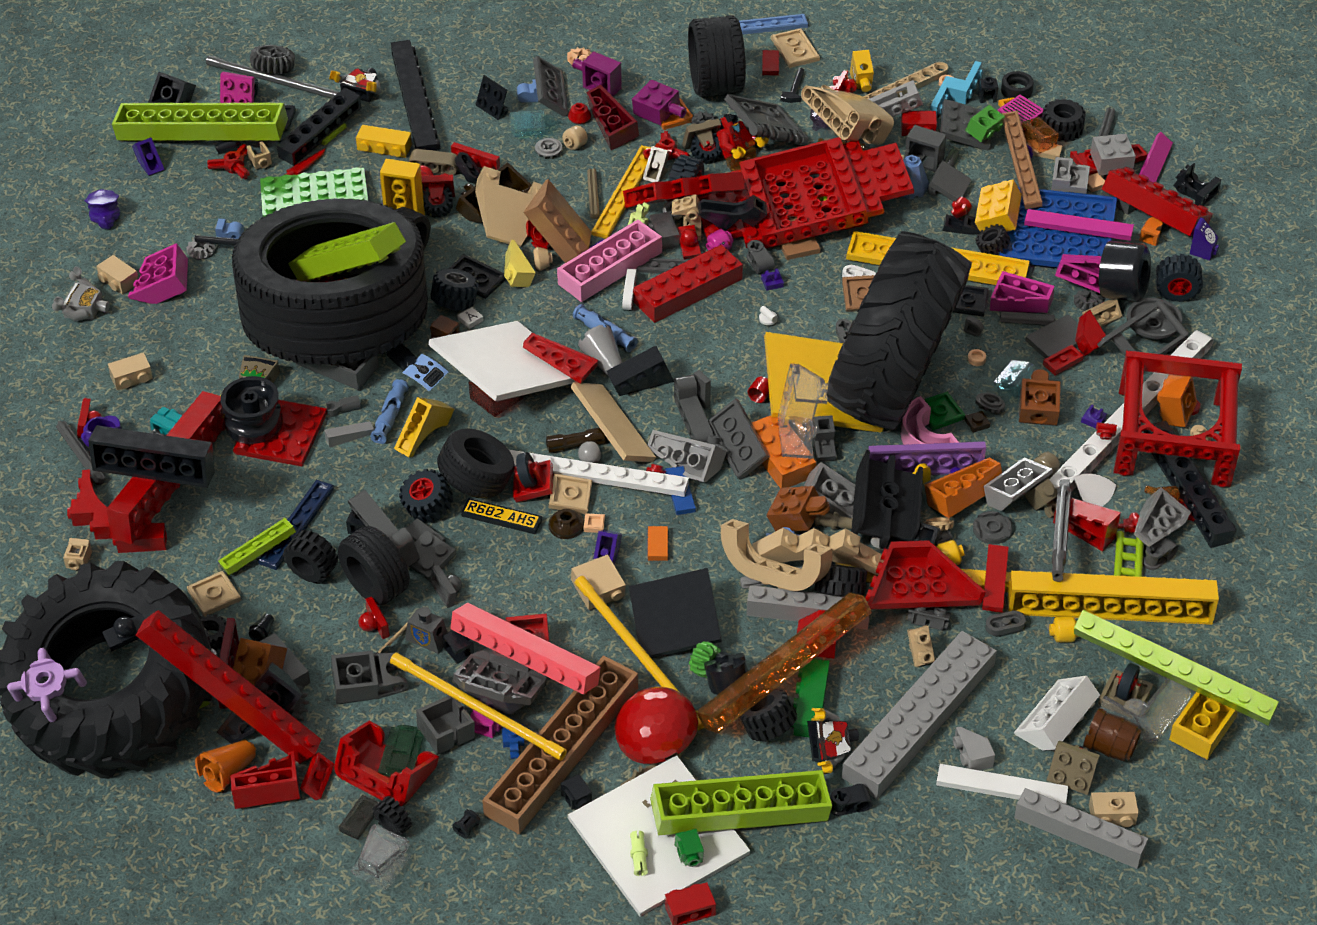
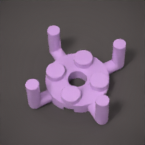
[7,648,87,722]

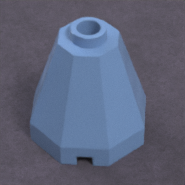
[901,155,929,199]

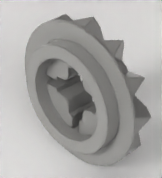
[535,138,562,159]
[186,238,215,259]

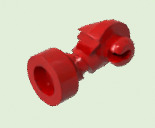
[951,197,972,219]

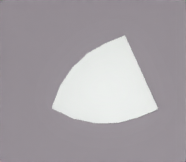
[1073,473,1116,507]

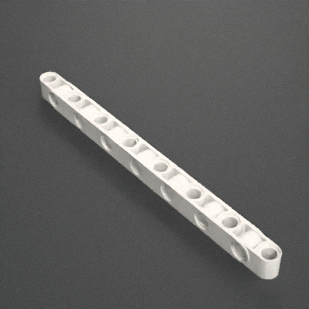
[1049,330,1214,499]

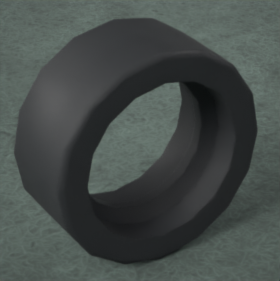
[1001,71,1034,99]

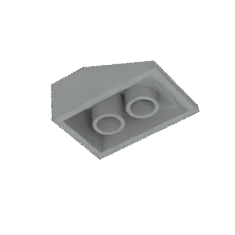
[804,462,855,518]

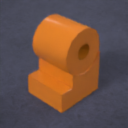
[1139,217,1163,246]

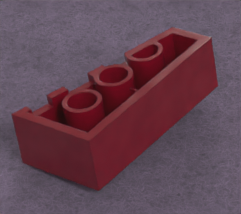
[586,84,639,151]

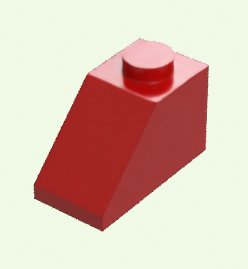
[1075,310,1106,356]

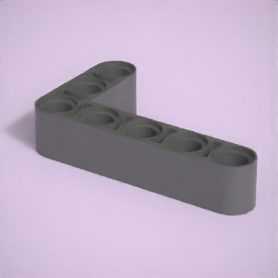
[348,490,420,568]

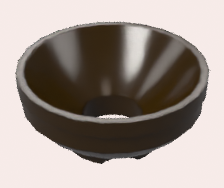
[548,509,584,539]

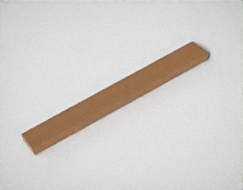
[1001,111,1042,209]

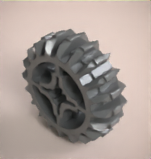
[250,44,295,74]

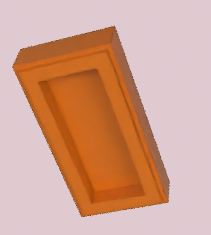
[648,526,668,561]

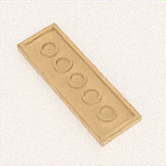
[571,382,656,462]

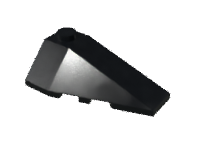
[217,662,302,744]

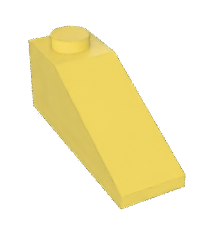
[504,240,535,287]

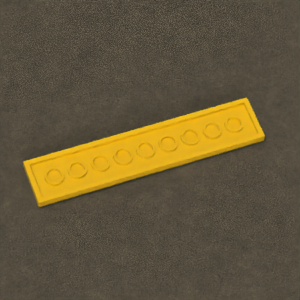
[846,231,1030,285]

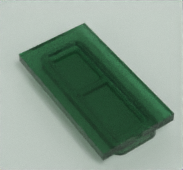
[378,725,424,776]

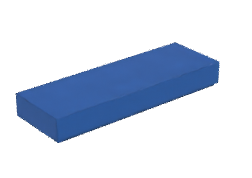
[664,466,696,515]

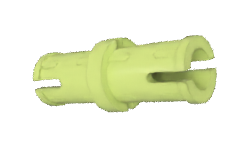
[630,831,648,876]

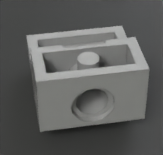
[1051,157,1090,194]

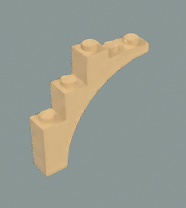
[752,528,884,576]

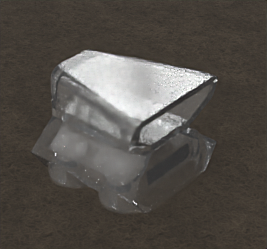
[350,824,411,891]

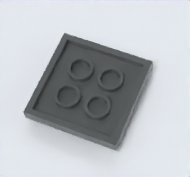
[940,99,991,150]

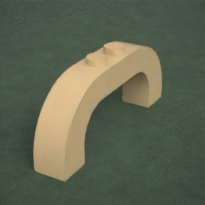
[721,519,833,591]

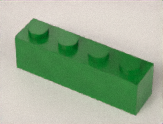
[791,658,830,737]

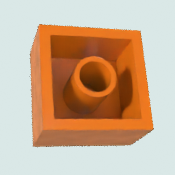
[1157,374,1197,427]

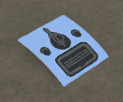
[402,354,448,391]

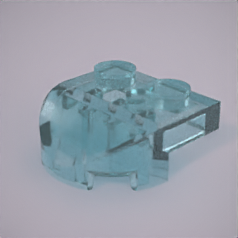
[994,360,1037,396]

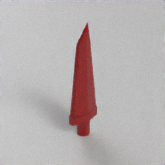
[284,148,326,175]

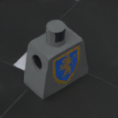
[405,607,447,654]

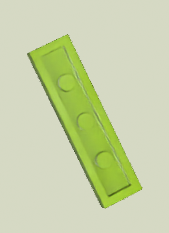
[218,518,296,575]

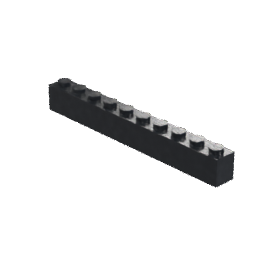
[391,40,441,151]

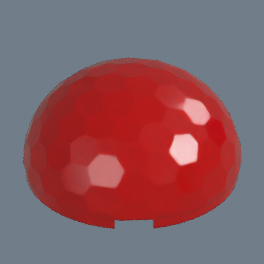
[615,687,698,764]

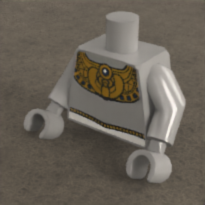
[52,267,110,321]

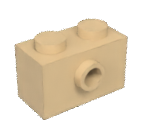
[1089,792,1138,827]

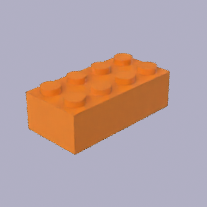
[752,415,816,488]

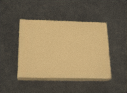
[771,28,820,68]

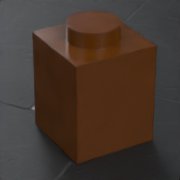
[430,315,460,339]

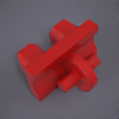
[829,71,858,93]

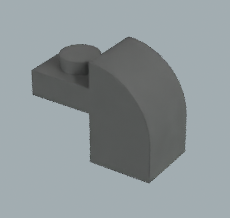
[812,415,836,461]

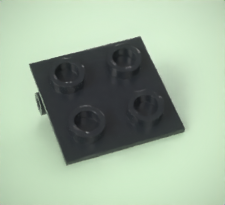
[476,75,508,120]

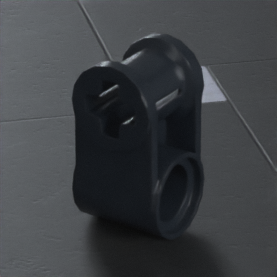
[831,784,873,816]

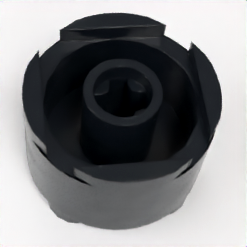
[704,652,750,695]

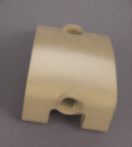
[801,85,894,145]

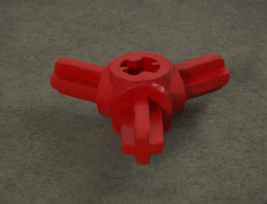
[643,131,690,161]
[207,144,250,180]

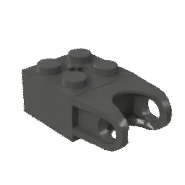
[331,650,409,704]

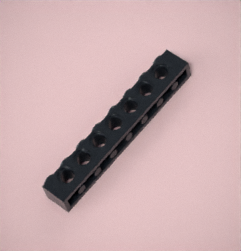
[1143,421,1236,548]

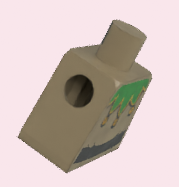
[239,355,280,383]

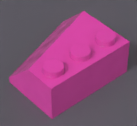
[128,243,188,304]

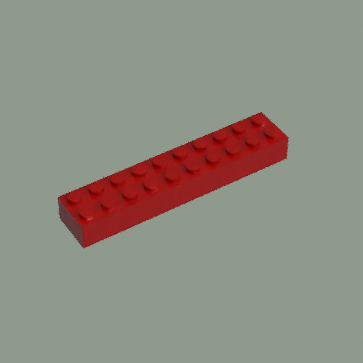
[107,391,226,544]

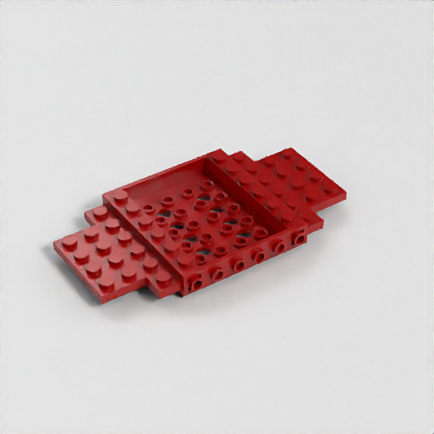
[697,137,914,248]

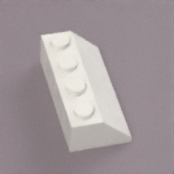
[1014,676,1100,751]

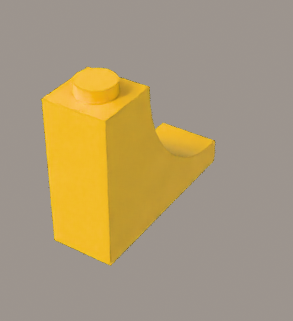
[394,397,455,458]

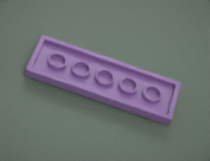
[868,442,986,475]

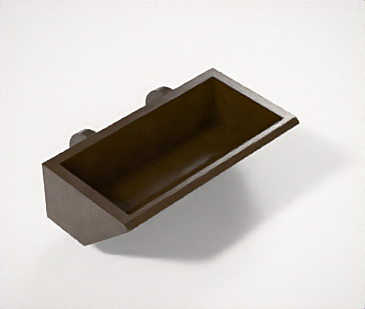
[456,162,531,223]

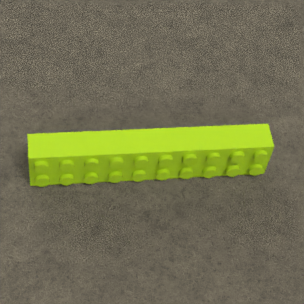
[112,103,288,141]

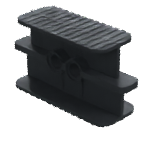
[851,450,923,549]

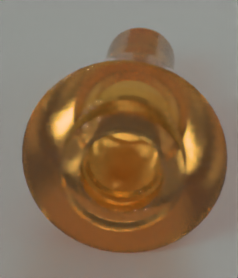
[1144,486,1180,501]

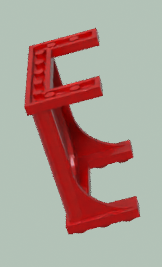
[1113,350,1242,487]

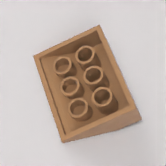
[523,179,591,263]

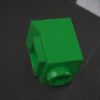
[674,829,704,867]

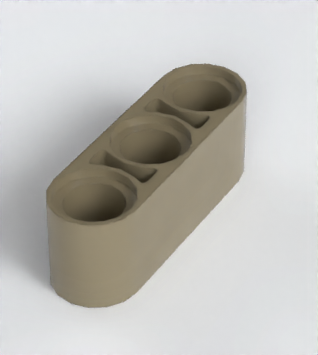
[408,149,458,175]

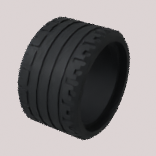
[688,15,746,97]

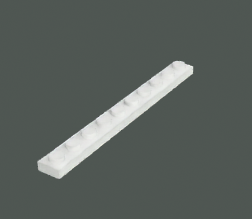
[509,450,689,497]

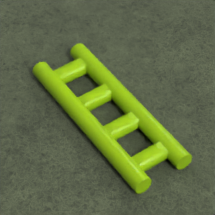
[1114,531,1144,577]

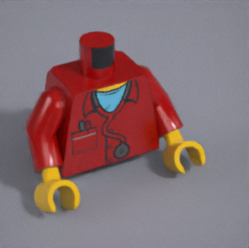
[717,115,769,159]

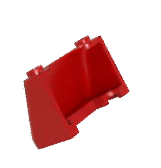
[334,720,439,806]

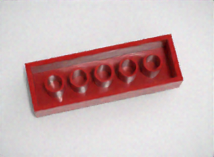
[1101,167,1213,236]
[633,244,743,323]

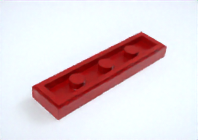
[982,544,1009,612]

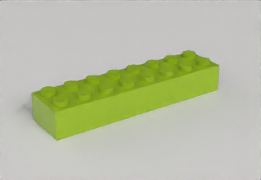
[288,222,406,282]
[650,770,832,836]

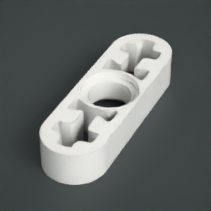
[622,269,637,310]

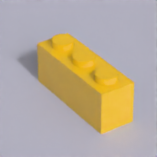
[356,125,412,158]

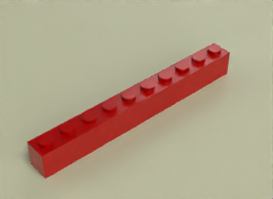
[136,610,322,764]

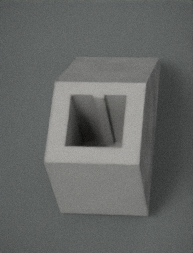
[953,727,995,770]

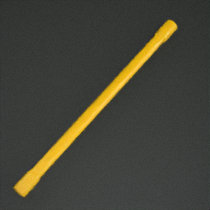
[574,576,706,731]
[390,652,567,761]

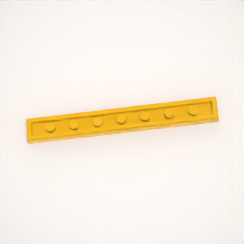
[591,145,652,239]

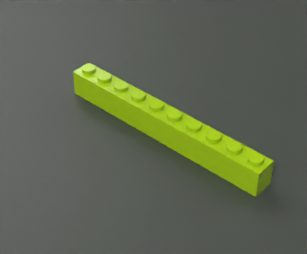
[1074,610,1279,726]

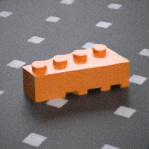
[925,457,1002,518]

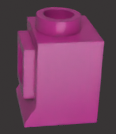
[470,710,502,738]

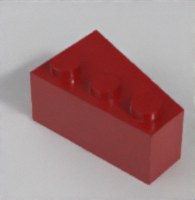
[1053,498,1121,551]
[230,750,300,809]

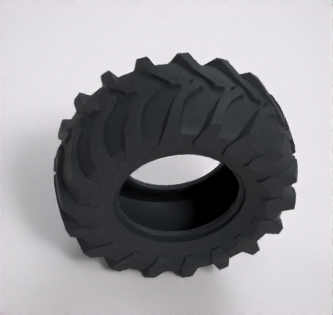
[824,231,972,430]
[0,561,212,779]

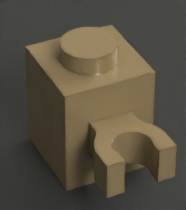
[1025,478,1057,518]

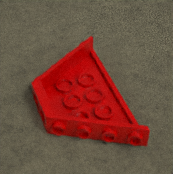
[865,541,986,610]

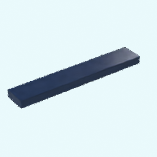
[258,479,334,570]

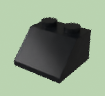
[148,72,196,103]

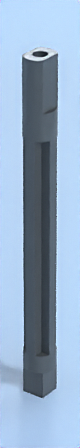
[1052,479,1071,582]

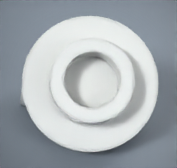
[759,306,777,325]

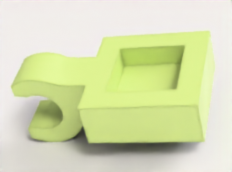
[628,202,650,225]

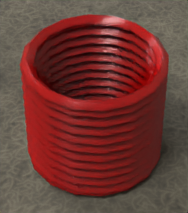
[747,377,769,403]

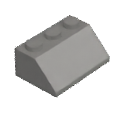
[984,457,1053,511]

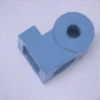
[517,79,538,103]
[215,219,244,239]

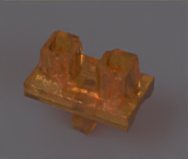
[726,147,756,172]

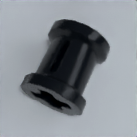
[452,809,481,838]

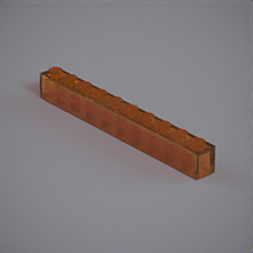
[696,593,872,733]

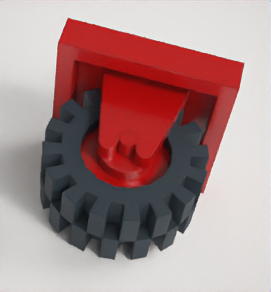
[421,173,455,217]

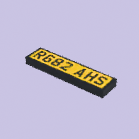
[461,498,542,534]

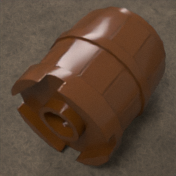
[1083,708,1142,761]

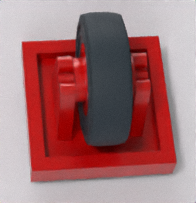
[513,452,553,502]

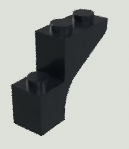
[698,195,767,231]

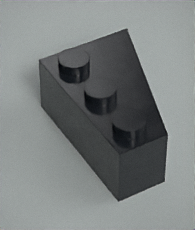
[606,346,674,396]

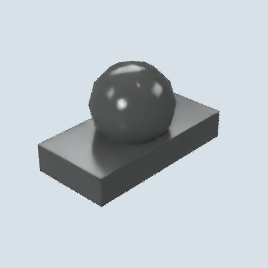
[430,565,462,608]

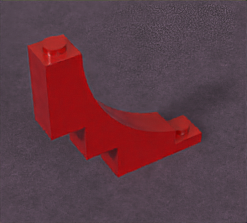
[623,172,745,208]

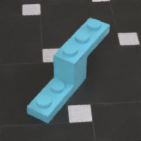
[930,61,983,118]

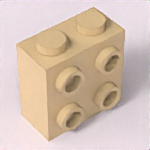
[571,554,626,610]

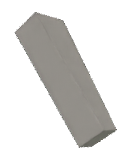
[324,421,374,448]

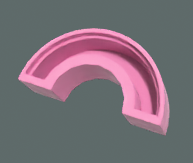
[901,396,959,445]

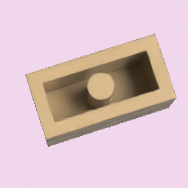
[97,255,138,295]
[108,352,153,391]

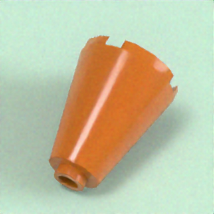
[195,740,256,792]

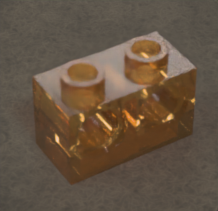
[1022,117,1059,153]

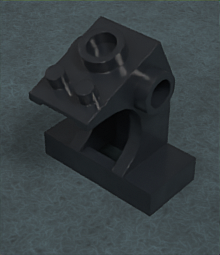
[1173,163,1222,206]

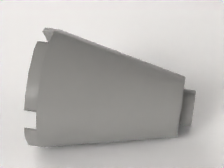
[578,325,622,376]

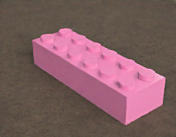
[557,220,662,302]

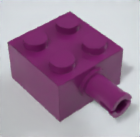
[572,51,622,96]
[632,79,687,126]

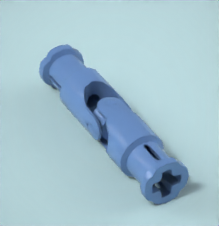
[573,304,637,352]
[370,379,409,444]

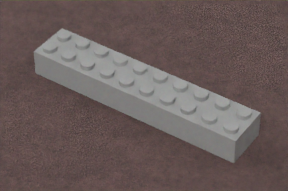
[842,631,997,799]

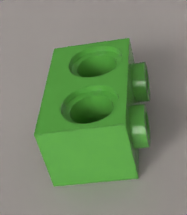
[965,105,1005,142]

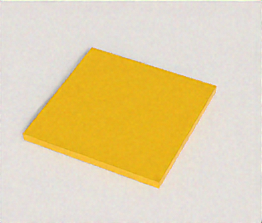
[764,332,883,433]

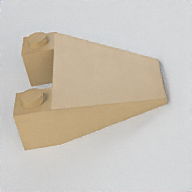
[475,166,542,247]

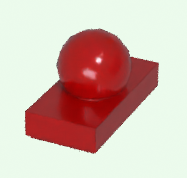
[677,225,701,260]
[77,398,102,438]
[358,597,390,639]

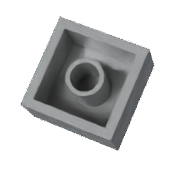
[1090,134,1136,175]

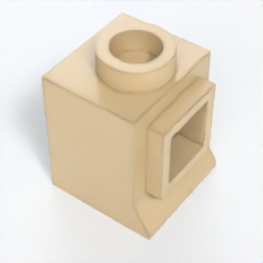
[247,141,272,169]
[63,538,92,570]

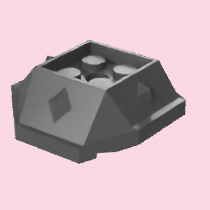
[453,649,547,715]

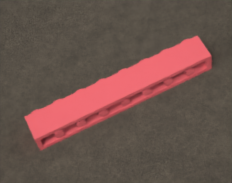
[451,603,601,695]

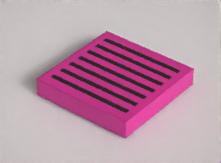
[998,95,1043,129]

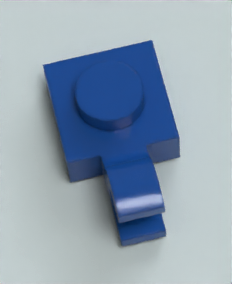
[502,724,525,759]

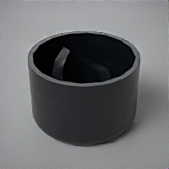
[1099,241,1151,301]

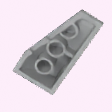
[648,430,726,483]
[1134,487,1191,547]

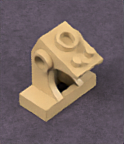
[672,194,701,241]

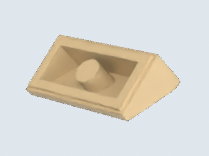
[1082,299,1123,327]

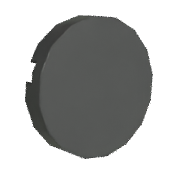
[973,511,1012,544]

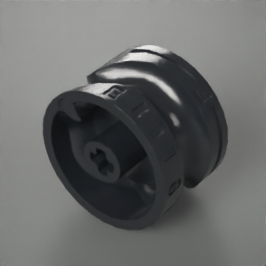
[221,376,283,444]

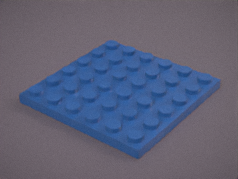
[999,187,1117,267]

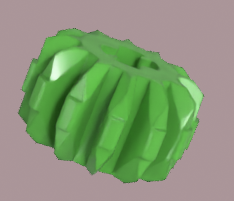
[689,641,721,678]

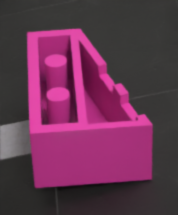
[1055,254,1101,293]
[990,271,1055,313]

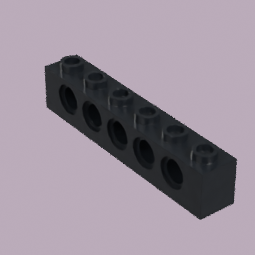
[276,88,362,166]

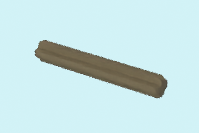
[587,168,599,219]

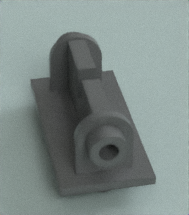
[907,607,951,631]

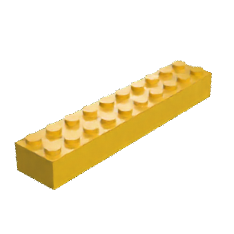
[1007,571,1219,625]

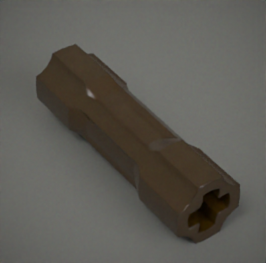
[546,427,605,453]

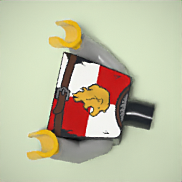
[329,67,381,103]
[807,708,859,774]

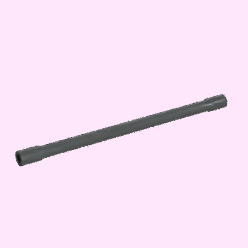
[206,55,338,98]

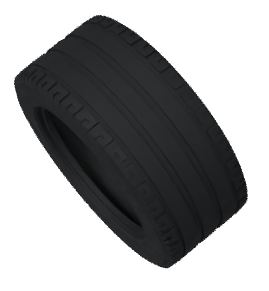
[232,198,428,365]

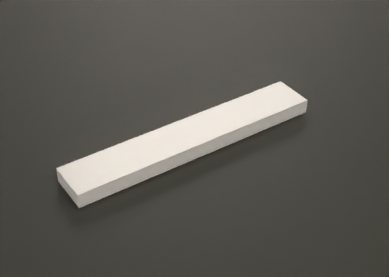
[936,764,1068,804]

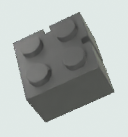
[905,125,947,172]
[416,696,475,755]

